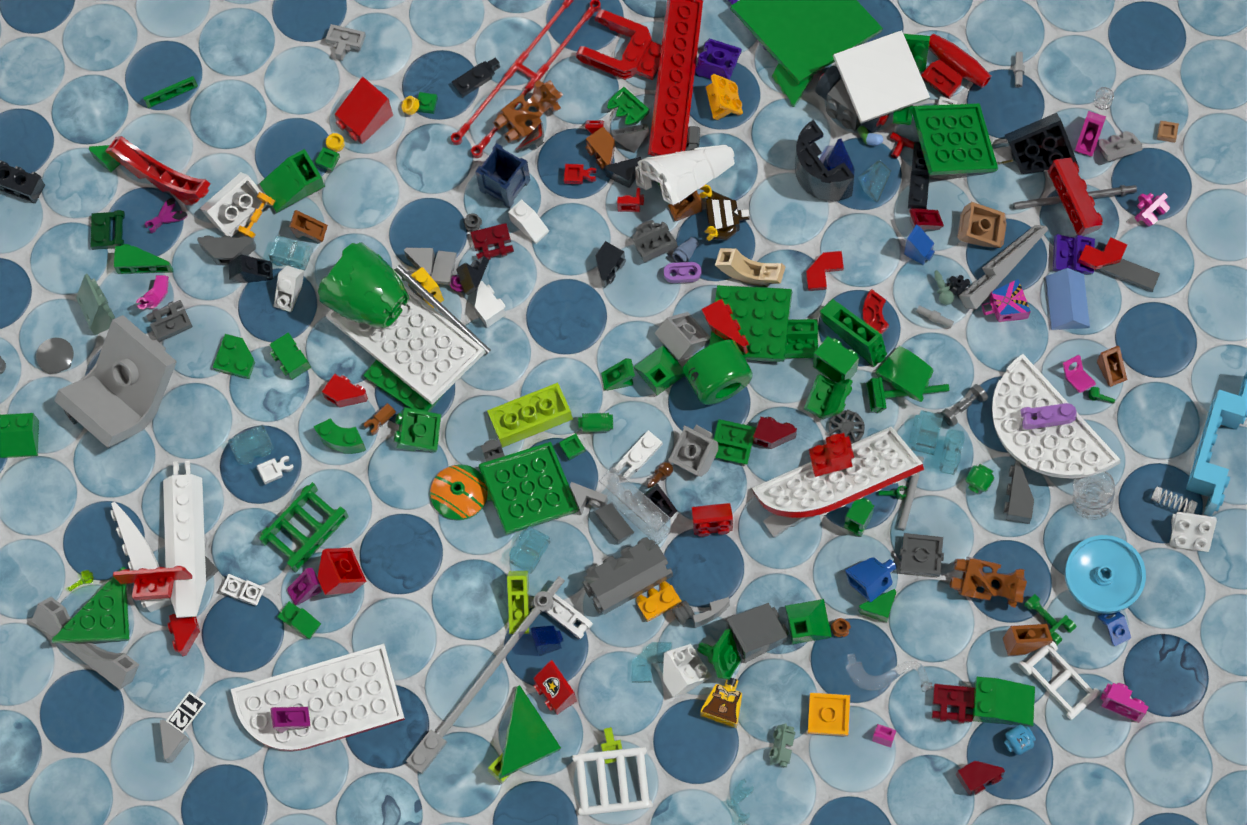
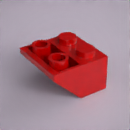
[691,503,733,537]

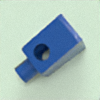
[845,557,896,602]

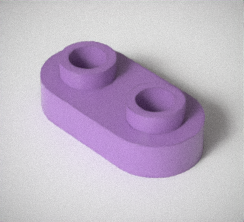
[664,262,701,283]

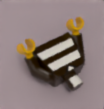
[699,184,750,241]

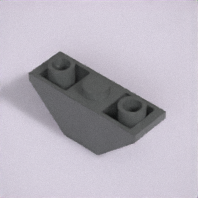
[197,235,256,266]

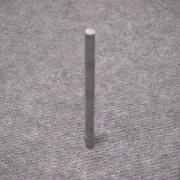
[1013,185,1137,210]
[394,265,491,355]

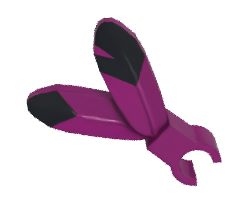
[144,198,188,233]

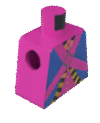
[982,279,1031,322]

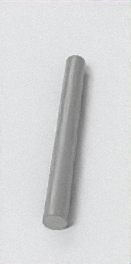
[898,456,924,531]

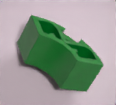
[313,418,367,454]

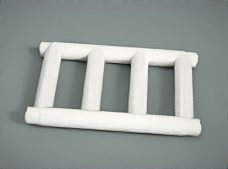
[572,747,653,815]

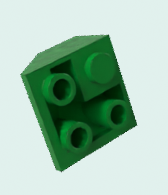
[634,345,685,396]
[785,599,832,644]

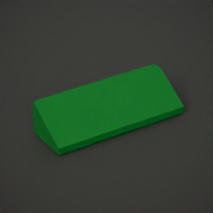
[143,76,198,108]

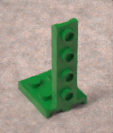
[893,33,930,125]

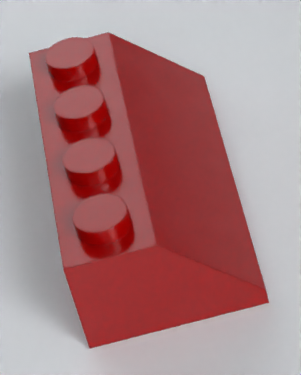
[1047,158,1103,236]

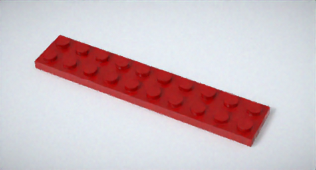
[648,0,703,156]

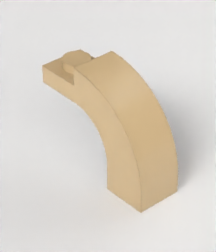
[715,248,786,287]

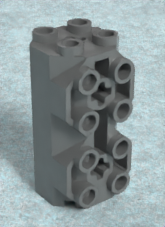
[583,537,673,615]

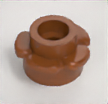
[831,618,851,637]

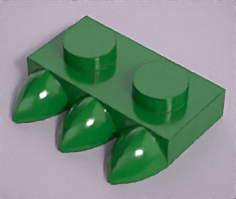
[607,87,650,125]

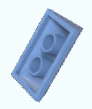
[1046,268,1090,330]

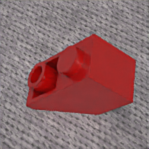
[322,374,368,408]
[167,614,200,657]

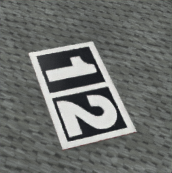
[166,691,206,733]

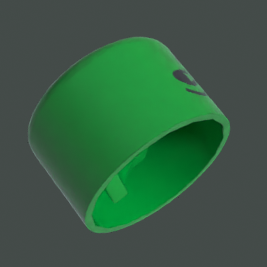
[682,340,753,405]

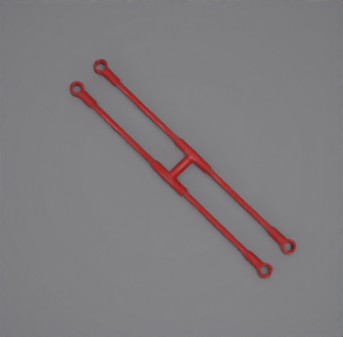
[451,0,601,158]

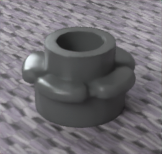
[464,213,482,231]

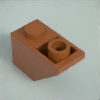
[585,126,615,169]

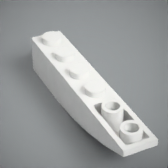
[110,502,172,612]

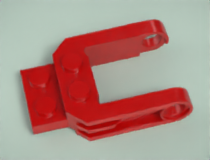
[575,10,662,80]

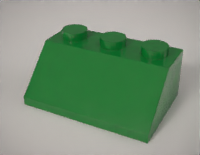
[0,413,39,458]

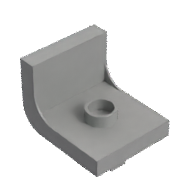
[55,315,177,448]

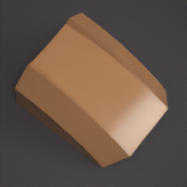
[957,202,1006,248]

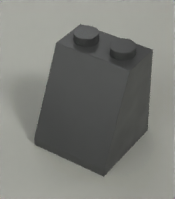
[726,603,789,663]

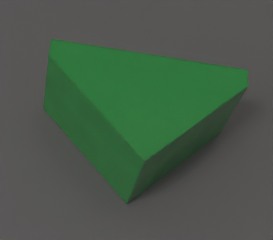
[89,145,120,173]
[858,589,896,623]

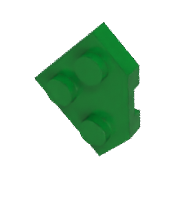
[213,334,256,379]

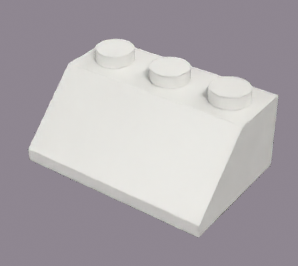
[200,172,268,237]

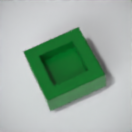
[417,92,438,114]
[315,147,340,172]
[559,433,586,460]

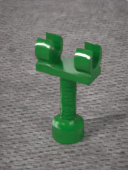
[1024,594,1077,645]

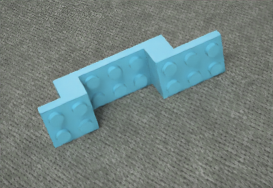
[1186,372,1247,517]

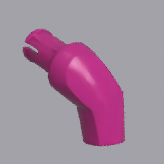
[136,275,169,309]

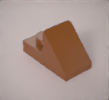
[289,210,328,243]

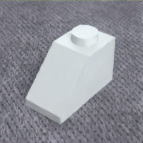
[508,199,549,244]

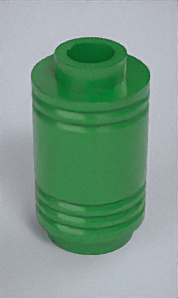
[578,412,613,432]

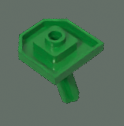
[697,629,741,680]

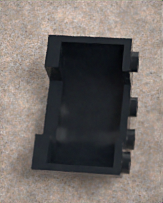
[795,119,854,201]

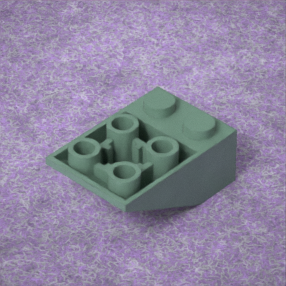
[76,274,115,335]

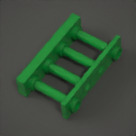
[259,482,349,573]

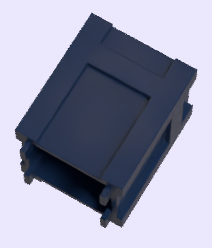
[475,143,530,208]

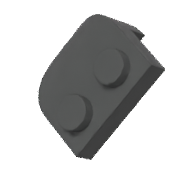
[633,220,678,262]

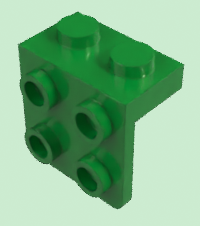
[804,374,853,420]

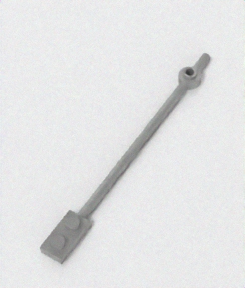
[406,576,565,774]

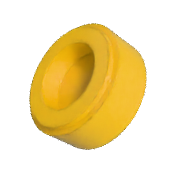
[401,96,419,115]
[326,133,345,152]

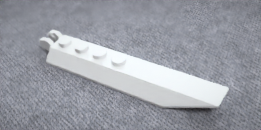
[163,461,206,618]

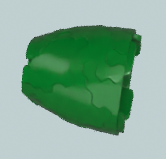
[318,242,409,328]

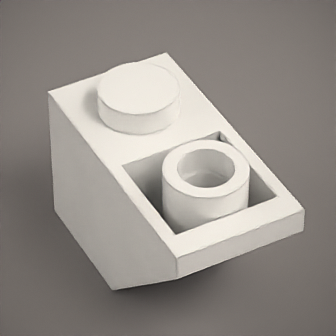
[274,266,304,312]
[475,281,506,328]

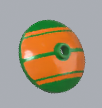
[430,464,488,521]

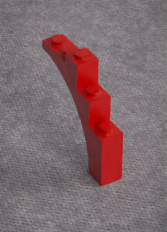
[105,136,211,205]

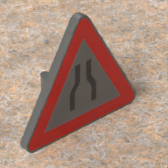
[515,122,545,152]

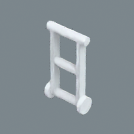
[1018,642,1100,720]

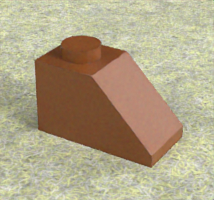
[1002,624,1053,656]

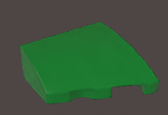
[772,63,814,107]

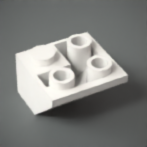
[663,644,712,697]

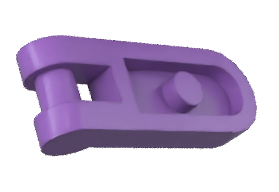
[1020,403,1077,430]

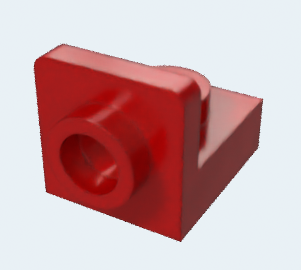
[617,188,644,212]

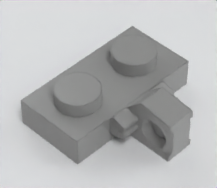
[325,24,366,61]

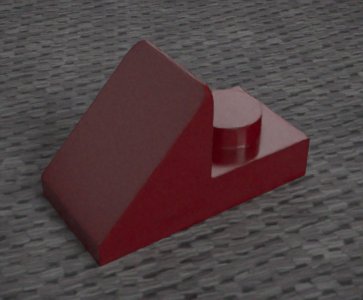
[909,209,944,231]

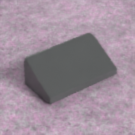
[595,503,634,544]

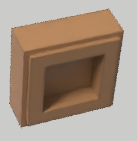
[1157,120,1179,143]

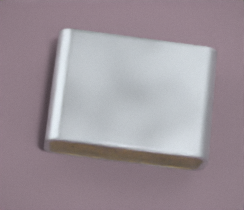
[993,146,1014,165]

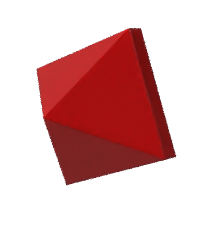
[585,120,604,134]

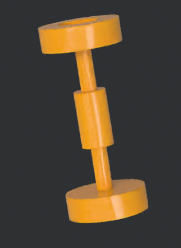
[237,192,275,239]

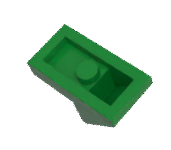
[601,358,635,391]
[277,601,321,640]

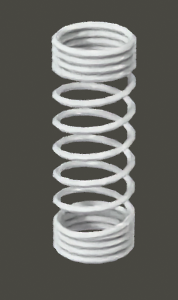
[1151,486,1198,514]

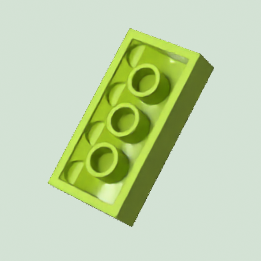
[487,382,573,448]

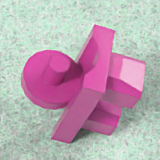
[1134,193,1170,226]

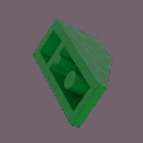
[114,244,173,274]

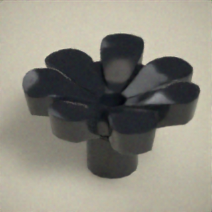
[946,275,971,299]

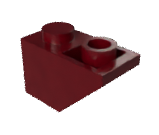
[753,417,797,449]
[956,761,1005,795]

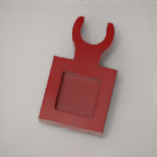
[564,164,597,184]

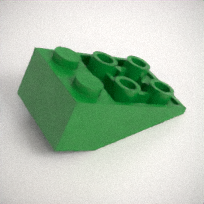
[259,149,325,213]

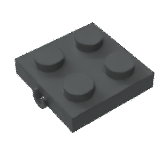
[900,533,944,577]

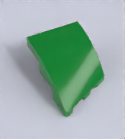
[875,346,934,402]

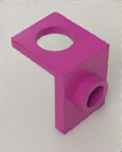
[1063,355,1096,393]

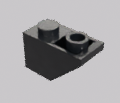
[595,241,626,288]
[228,254,273,283]

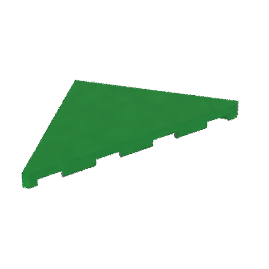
[51,567,130,643]
[498,685,561,779]

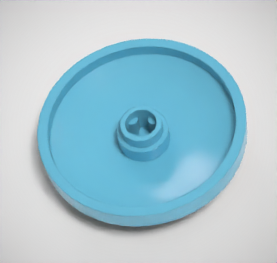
[1065,535,1146,614]

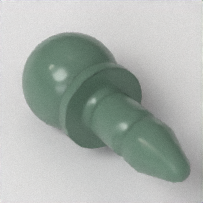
[934,270,954,305]

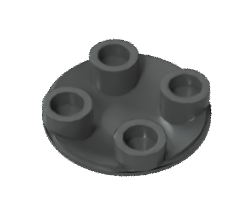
[36,338,74,373]

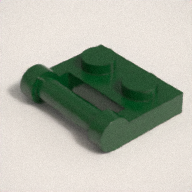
[90,210,125,250]

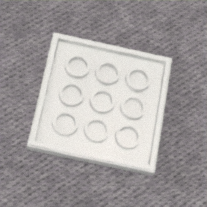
[833,30,930,123]

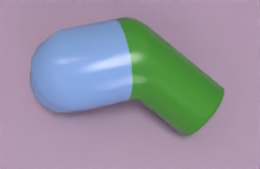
[857,126,883,146]

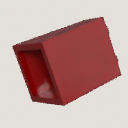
[334,77,393,144]

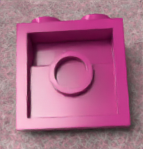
[1100,683,1149,723]

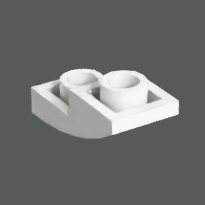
[220,574,265,606]

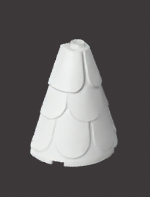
[635,145,735,205]

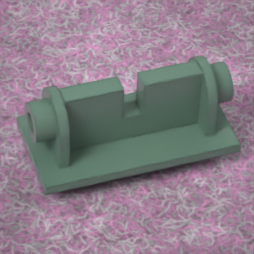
[769,723,796,767]

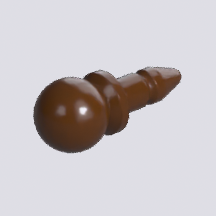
[647,462,673,488]

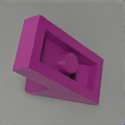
[287,567,322,605]
[270,707,311,733]

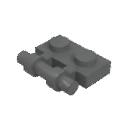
[146,300,193,342]

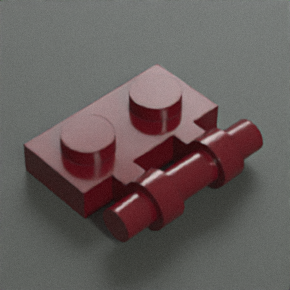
[470,223,514,260]
[932,684,975,724]

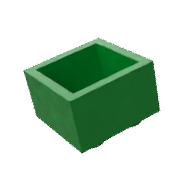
[813,336,859,383]

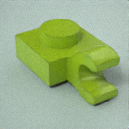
[601,727,625,764]

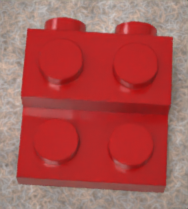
[809,433,855,477]

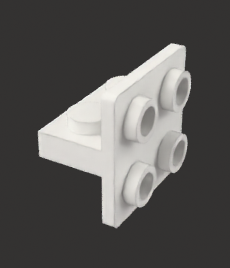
[1170,512,1217,552]

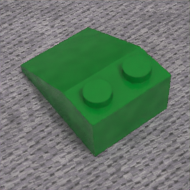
[973,676,1035,727]

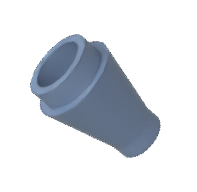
[672,237,699,263]

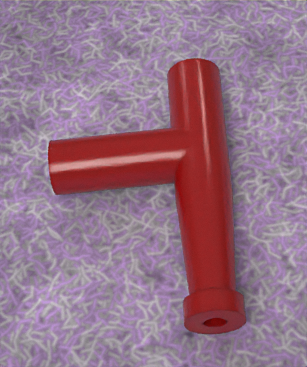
[890,132,914,159]

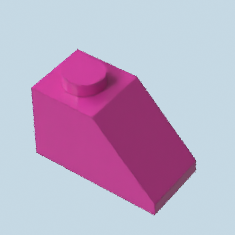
[1075,111,1106,157]

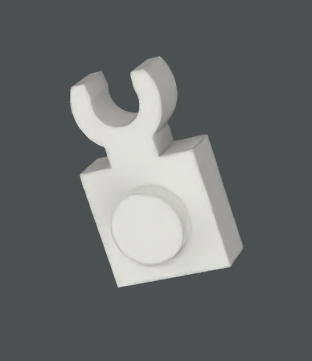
[257,456,294,484]

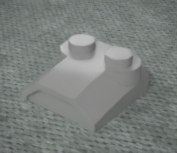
[668,425,718,477]

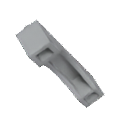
[32,597,139,689]

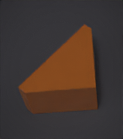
[668,190,702,221]
[1097,346,1128,387]

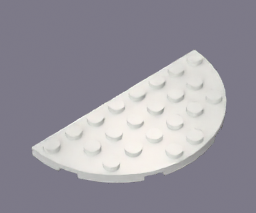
[992,354,1120,478]

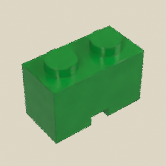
[269,332,311,380]
[844,498,874,537]

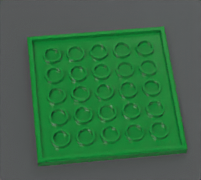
[730,0,883,85]

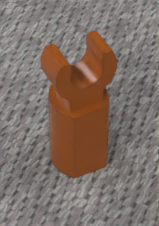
[364,403,396,435]

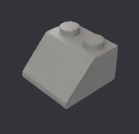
[655,312,710,360]

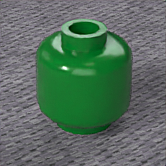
[965,464,994,494]

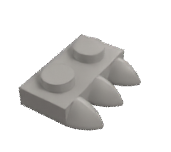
[1099,131,1142,161]

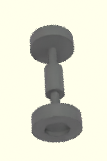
[940,384,988,427]

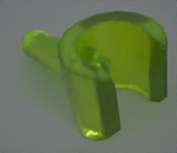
[68,570,94,591]

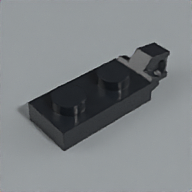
[452,57,500,98]

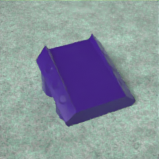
[695,38,742,80]

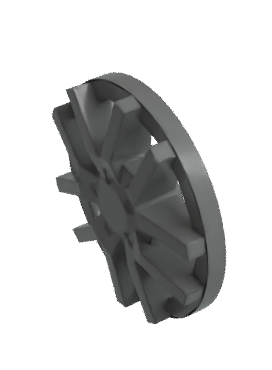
[828,409,865,444]

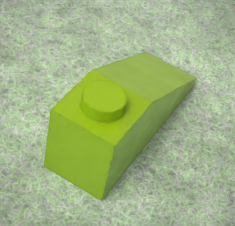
[507,571,529,634]

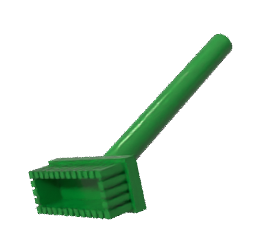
[866,377,949,413]

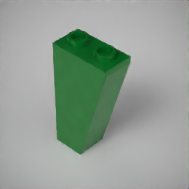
[820,299,887,367]

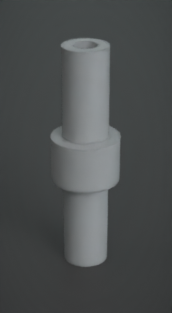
[1014,52,1025,88]
[916,305,954,328]

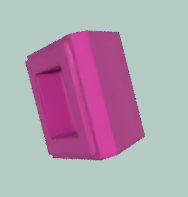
[872,724,896,748]

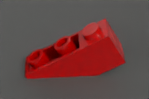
[702,299,749,354]

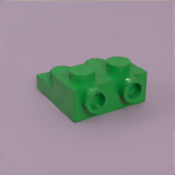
[393,407,441,452]

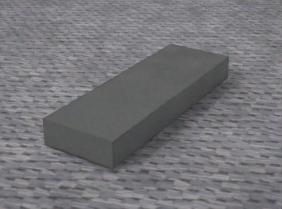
[1099,259,1160,292]

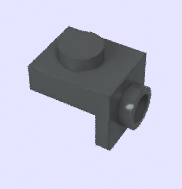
[481,439,505,462]

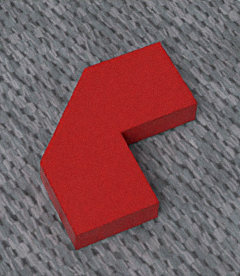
[1078,237,1128,270]
[806,251,844,291]

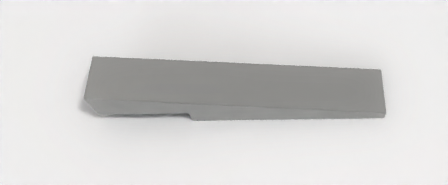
[959,225,1048,310]

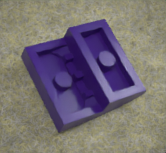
[1053,234,1095,275]

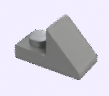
[570,482,608,515]

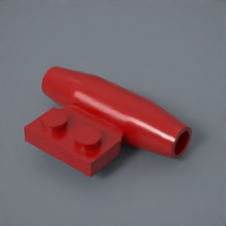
[921,33,992,99]

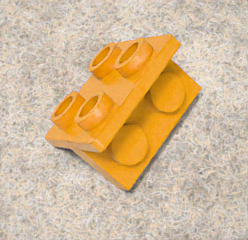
[706,74,743,120]

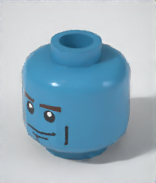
[1004,725,1036,755]

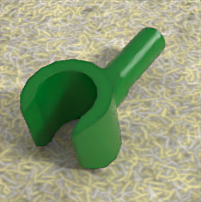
[1089,387,1116,404]
[879,485,907,500]

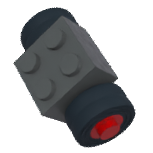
[815,66,890,132]

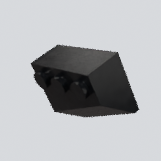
[1005,113,1079,174]

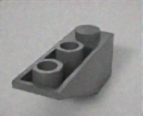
[1003,460,1034,524]

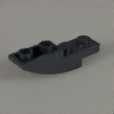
[908,141,930,209]

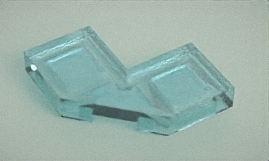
[632,642,672,683]

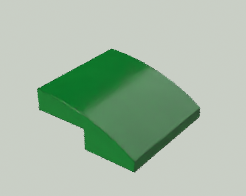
[785,319,818,358]
[714,419,756,465]

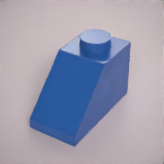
[904,224,935,265]

